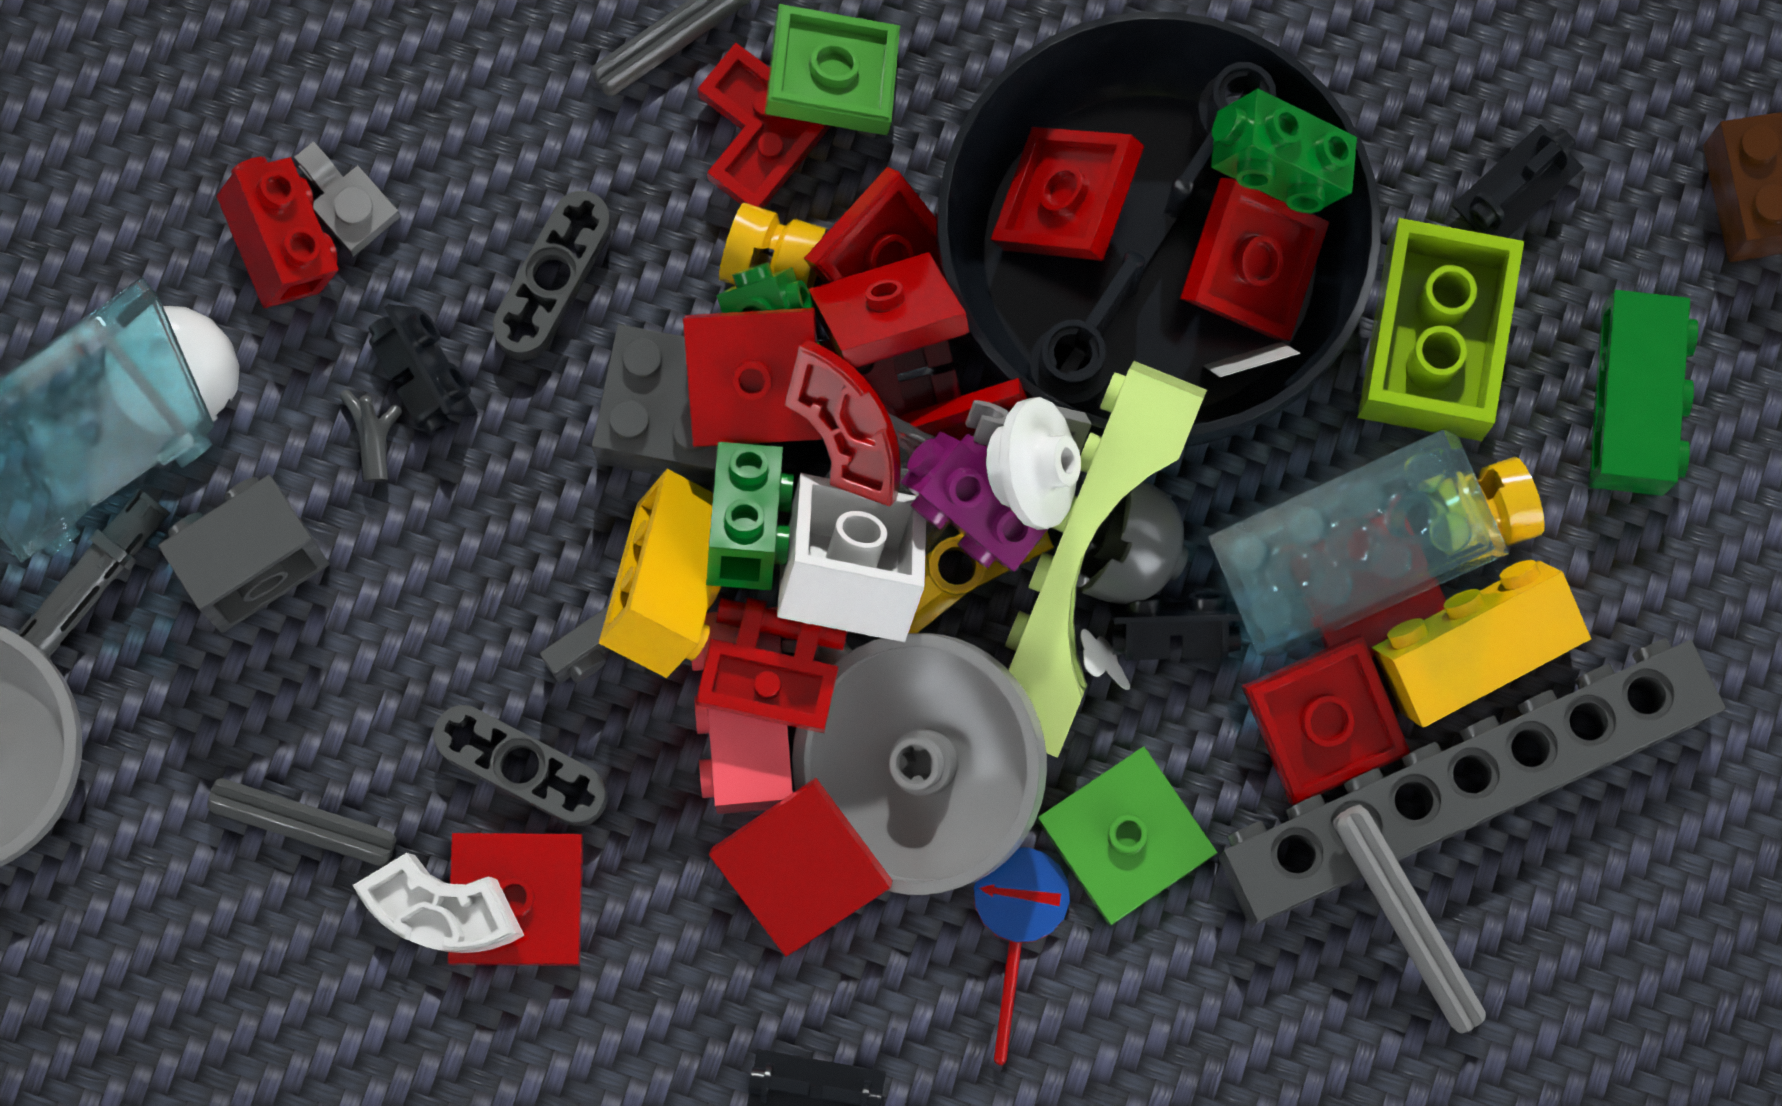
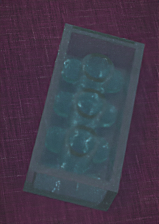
[1208,430,1509,657]

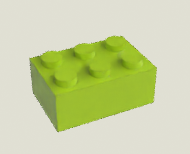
[1357,218,1524,441]

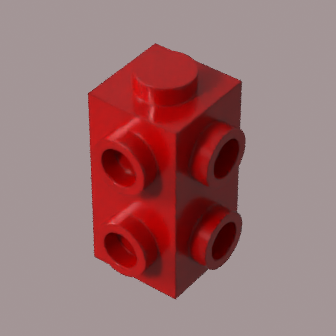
[216,157,339,309]

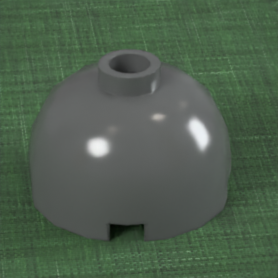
[1076,481,1188,605]

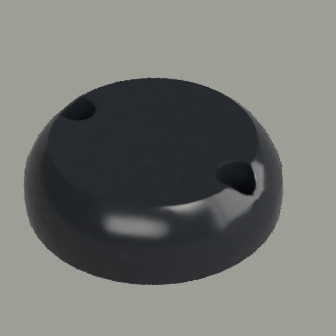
[936,11,1381,447]

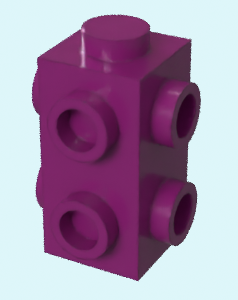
[900,431,1049,572]

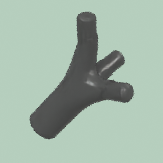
[340,389,402,483]

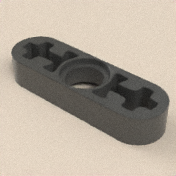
[493,191,611,360]
[433,705,608,826]

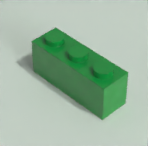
[1588,289,1698,496]

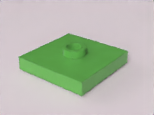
[764,4,900,136]
[1037,746,1218,927]

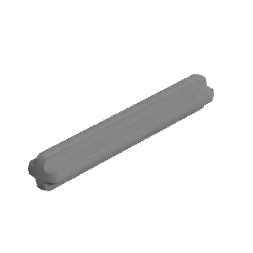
[1333,805,1486,1033]

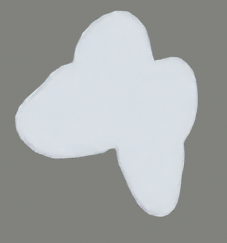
[1080,629,1130,690]

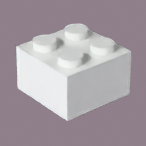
[777,473,926,642]

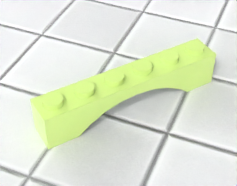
[1005,361,1207,758]

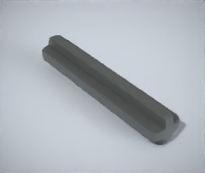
[591,0,752,97]
[207,778,396,867]

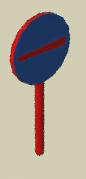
[974,847,1070,1066]

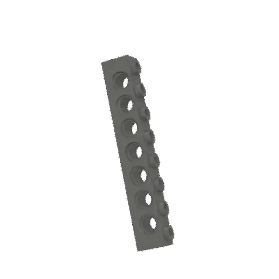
[1218,638,1726,928]

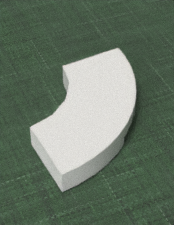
[353,853,525,953]

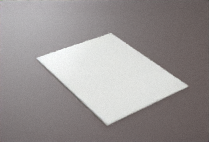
[1203,342,1300,377]

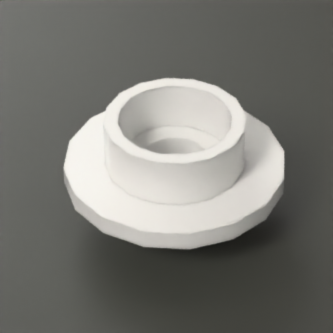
[986,397,1081,530]

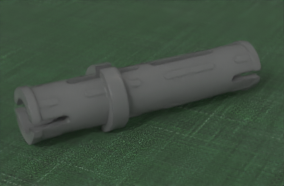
[16,488,171,659]

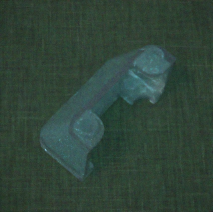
[0,276,215,563]

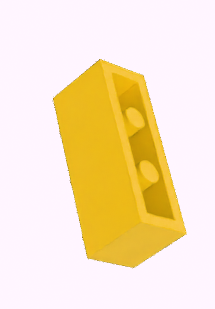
[599,468,721,678]
[1372,560,1591,728]

